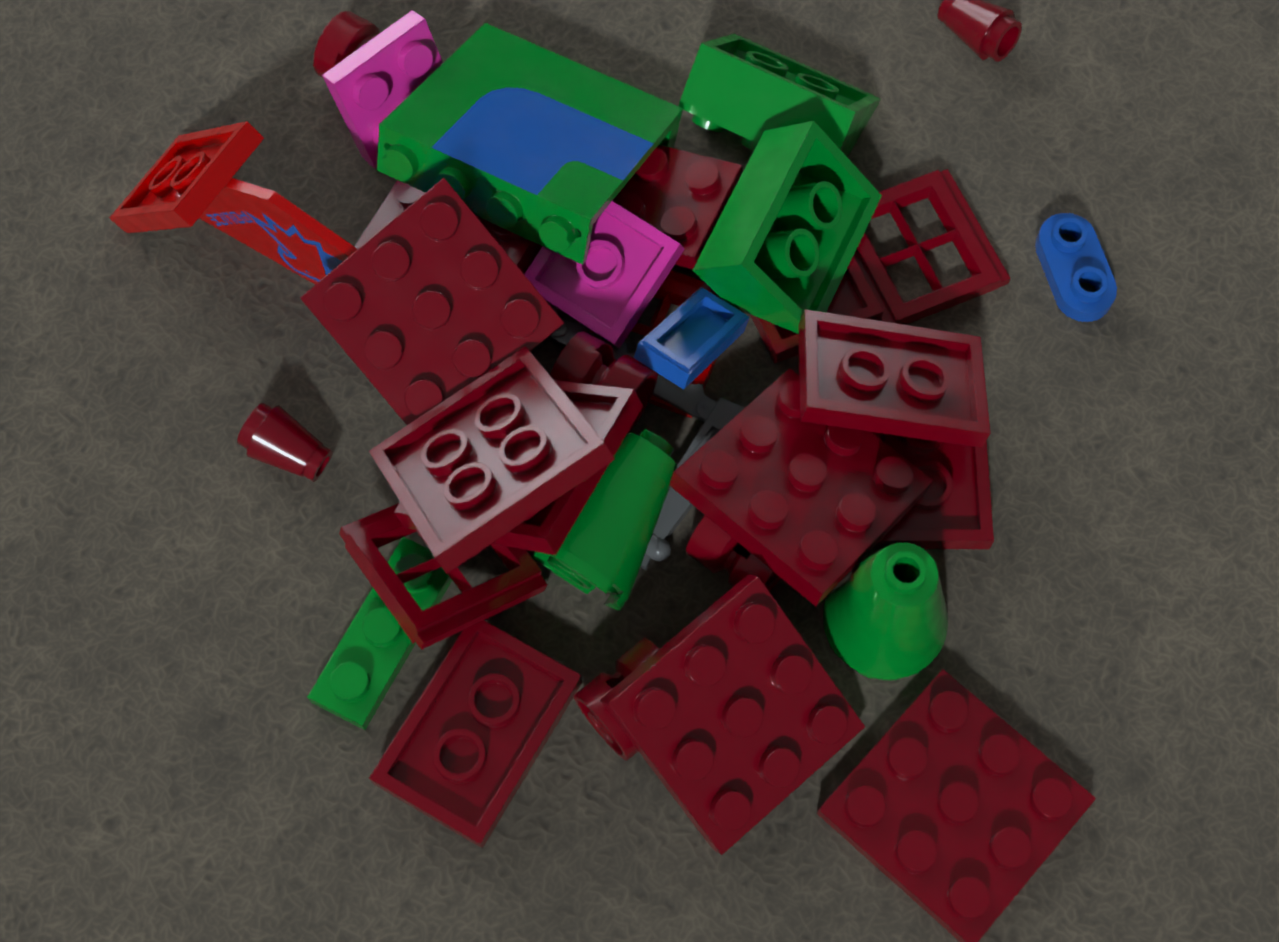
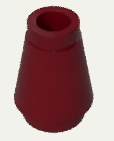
[937,0,1022,62]
[237,403,333,482]

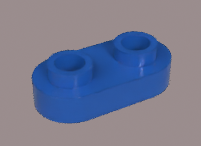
[1035,213,1117,322]

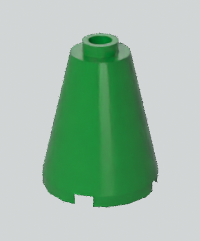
[532,429,678,611]
[823,543,948,681]

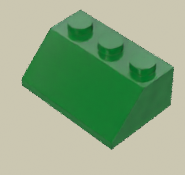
[678,34,881,157]
[692,121,882,334]

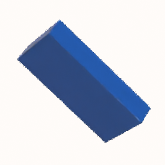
[634,287,750,390]

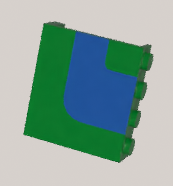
[377,23,683,265]

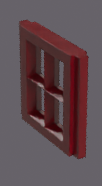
[853,169,1011,325]
[339,503,548,650]

